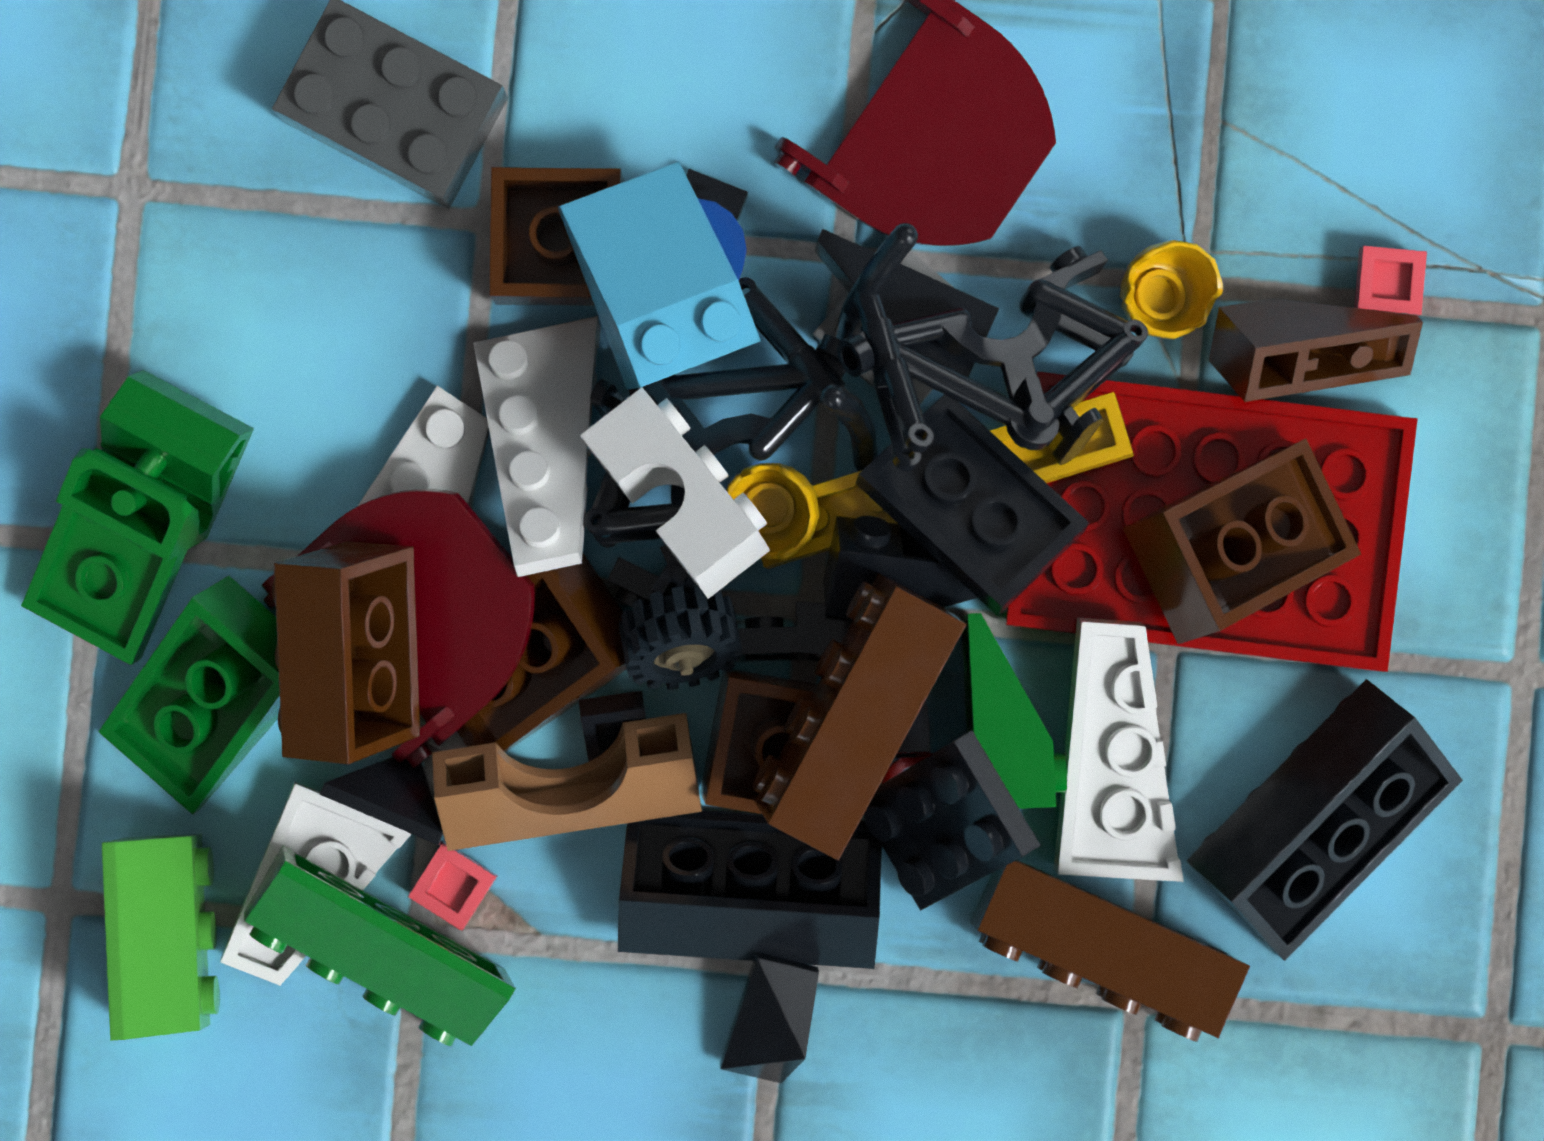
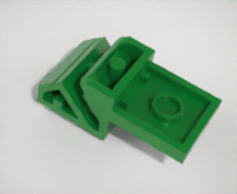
[21,370,254,665]

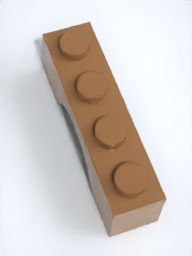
[432,713,702,851]

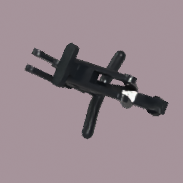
[834,223,1148,472]
[584,277,878,596]

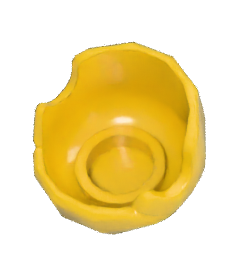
[1119,240,1223,339]
[726,463,820,561]

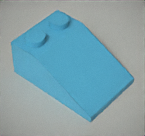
[558,161,761,390]

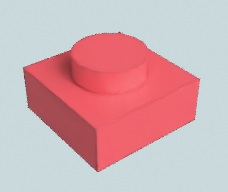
[1354,246,1427,317]
[408,841,498,931]

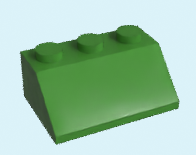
[102,834,220,1041]

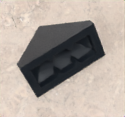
[320,757,445,845]
[720,952,819,1083]

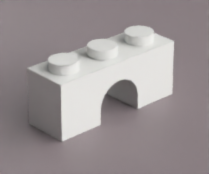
[580,387,770,599]

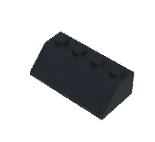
[1187,679,1463,961]
[618,810,882,969]

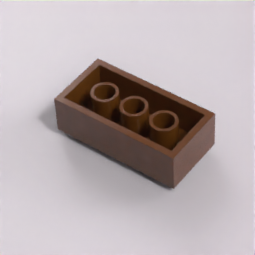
[752,573,967,861]
[970,860,1250,1042]

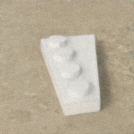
[473,316,601,577]
[1054,618,1184,882]

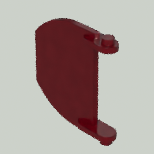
[774,0,1056,246]
[261,489,535,769]

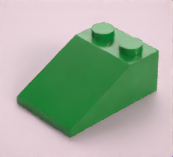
[98,576,280,815]
[961,613,1067,809]

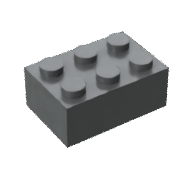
[272,0,508,209]

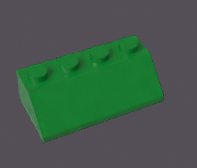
[244,846,516,1046]

